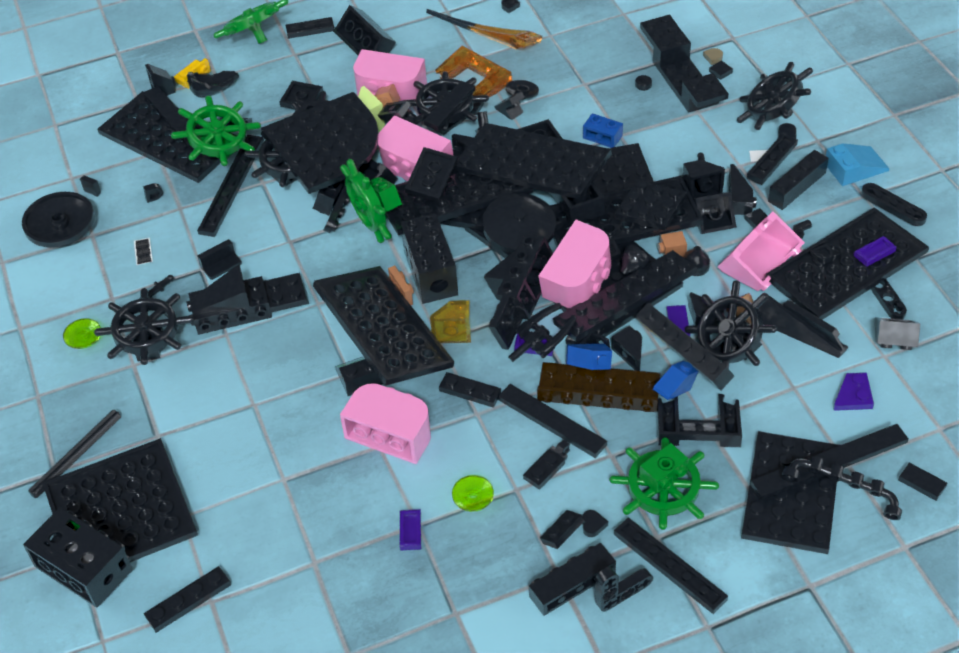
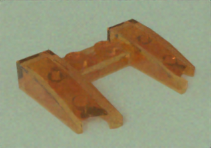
[435,46,512,97]

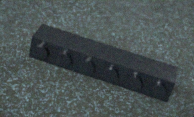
[635,302,734,391]

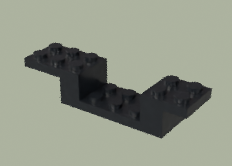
[640,14,729,113]

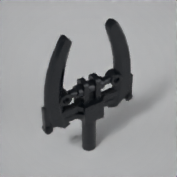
[508,303,577,362]

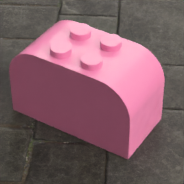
[353,49,427,107]
[378,115,453,181]
[539,220,611,308]
[340,384,431,464]

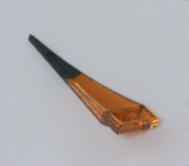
[426,9,542,49]

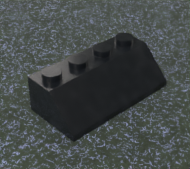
[333,5,396,56]

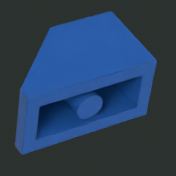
[566,344,612,370]
[653,360,699,400]

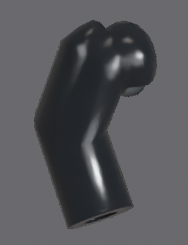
[792,220,812,239]

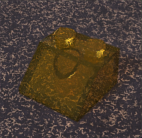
[430,300,471,343]

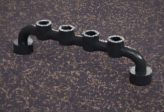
[781,457,902,520]

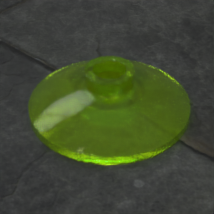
[63,318,101,349]
[452,475,494,512]

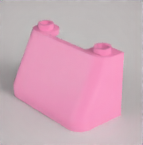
[717,211,805,291]

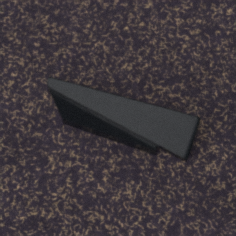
[758,296,848,358]

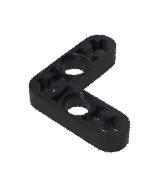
[595,567,653,612]

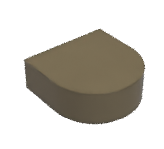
[703,48,723,65]

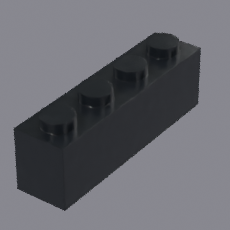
[768,150,829,210]
[529,543,616,616]

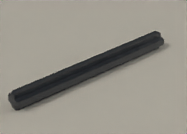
[28,409,121,498]

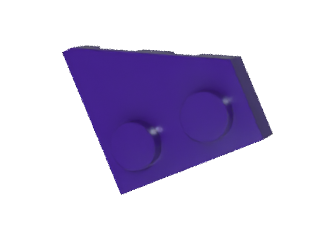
[833,372,874,411]

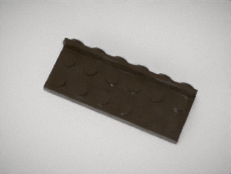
[537,362,660,412]

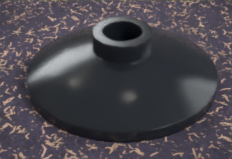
[506,80,539,100]

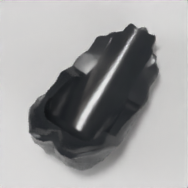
[187,71,239,97]

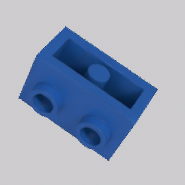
[583,113,623,148]

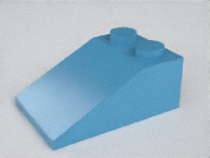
[826,143,889,186]

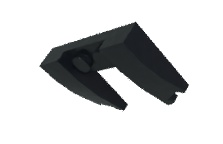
[658,394,742,447]

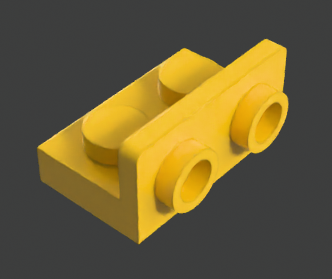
[174,58,211,89]

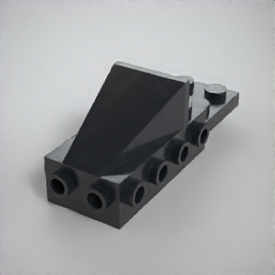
[484,235,553,350]
[186,265,308,335]

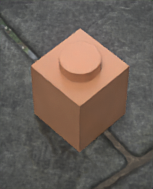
[374,84,400,107]
[658,231,687,257]

